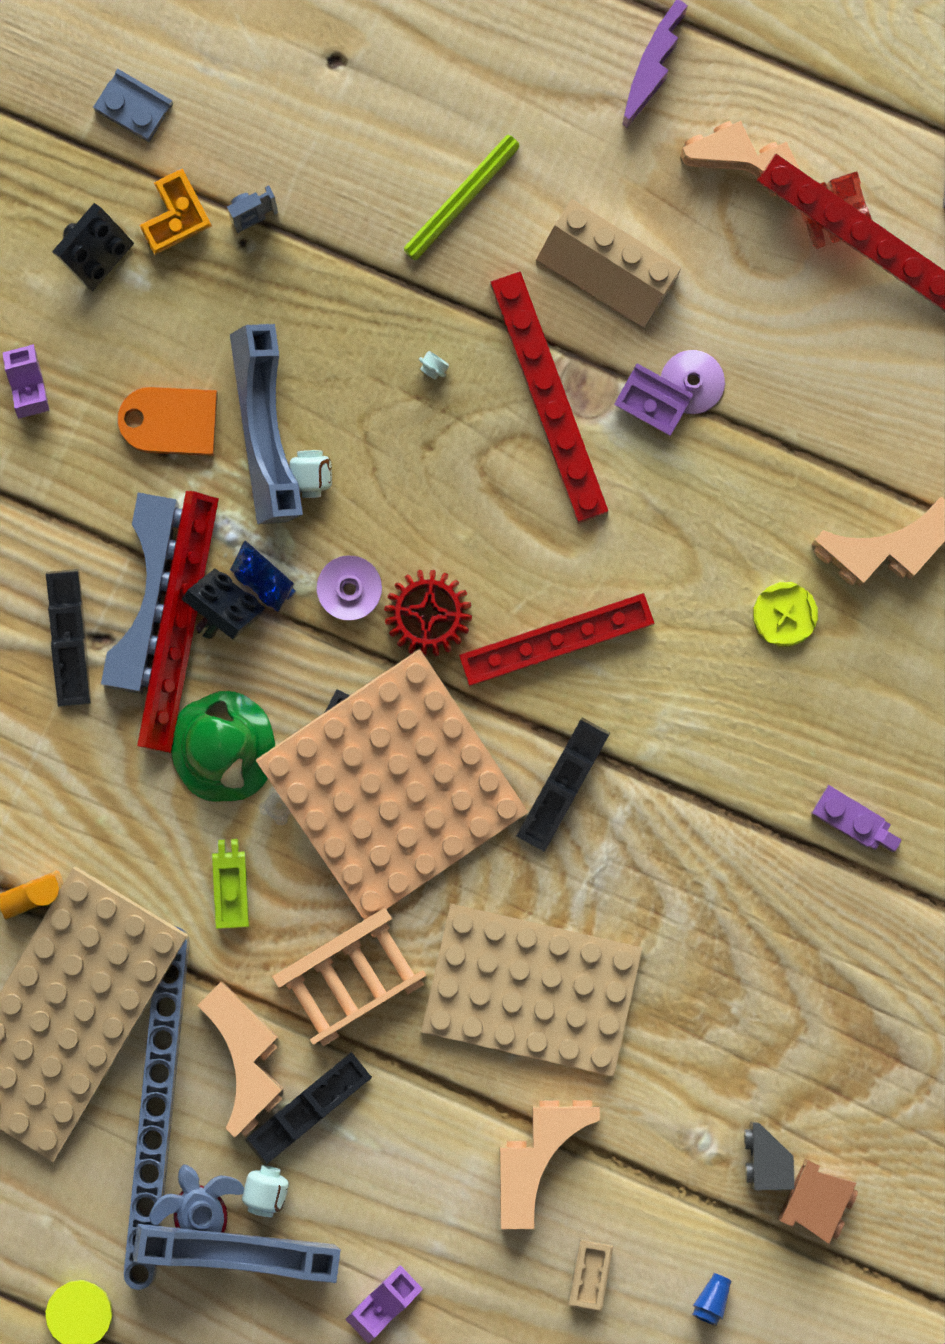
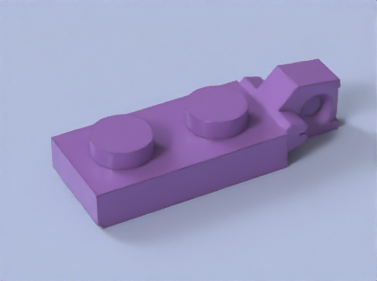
[811,785,902,852]

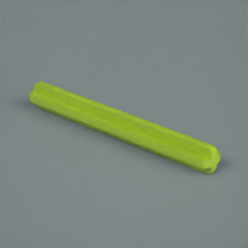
[404,135,520,260]

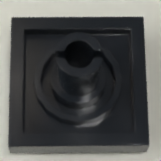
[52,203,134,291]
[182,568,265,640]

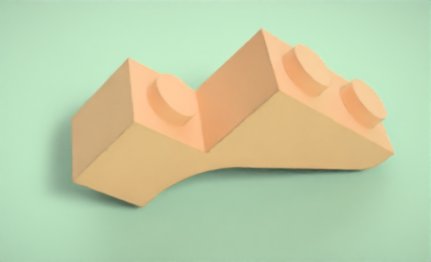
[680,121,800,197]

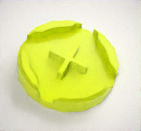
[753,582,818,647]
[45,1280,113,1344]

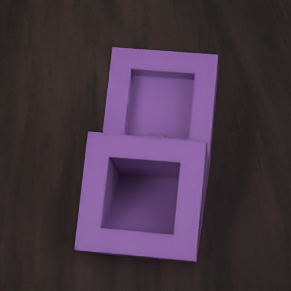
[3,344,50,419]
[345,1265,423,1343]

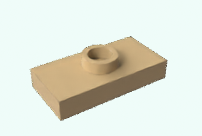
[568,1239,613,1312]

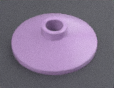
[661,350,725,414]
[317,555,382,621]

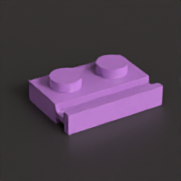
[614,363,694,436]

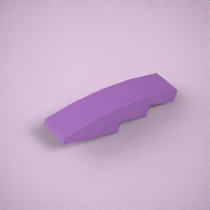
[622,0,688,128]

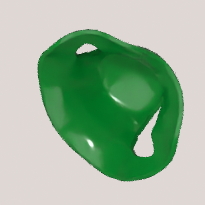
[171,691,275,802]

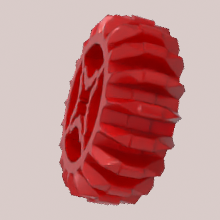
[384,570,472,657]

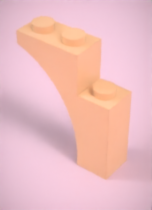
[812,497,945,587]
[197,982,283,1138]
[500,1100,600,1229]

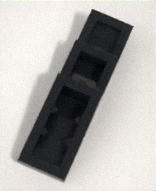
[46,569,91,707]
[516,717,610,852]
[245,1052,372,1165]

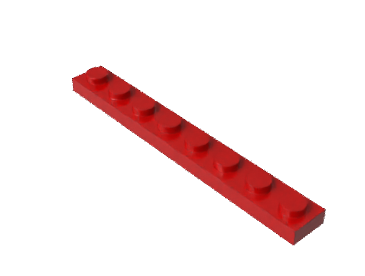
[756,153,945,312]
[490,271,609,523]
[137,491,219,753]

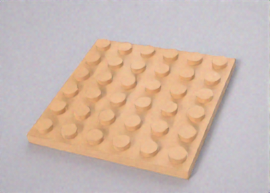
[256,649,528,920]

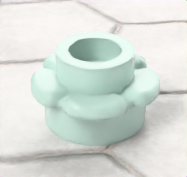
[419,351,449,380]

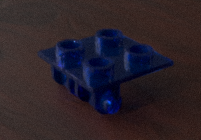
[230,540,296,612]

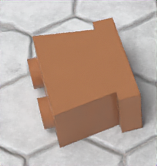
[777,1159,858,1244]

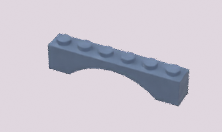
[230,324,303,525]
[101,492,182,694]
[133,1224,341,1283]

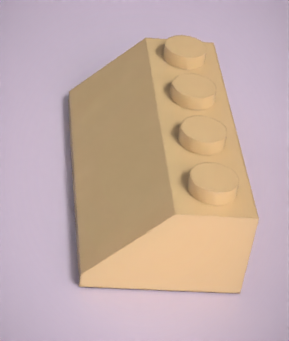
[536,199,681,329]

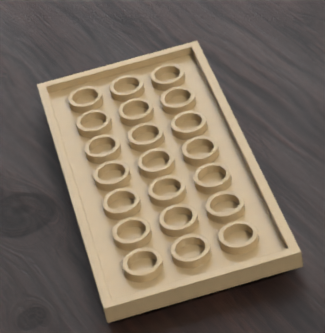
[0,867,188,1162]

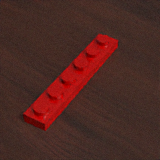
[459,593,655,687]

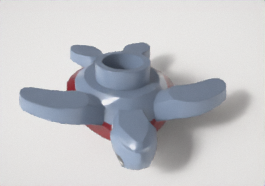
[150,1164,244,1233]

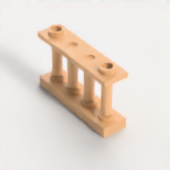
[272,908,427,1047]

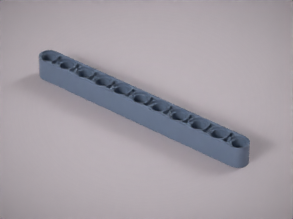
[124,926,190,1290]

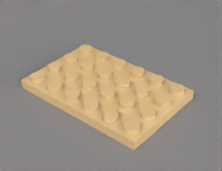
[421,903,642,1077]

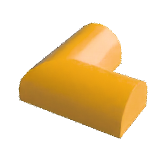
[139,168,212,255]
[0,870,63,920]

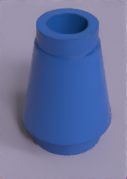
[692,1273,732,1326]

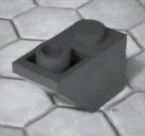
[744,1122,795,1190]

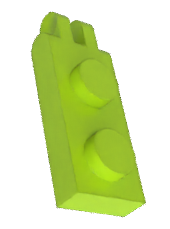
[212,839,249,929]

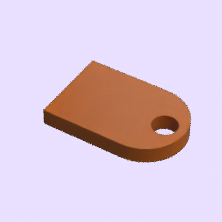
[118,387,217,456]

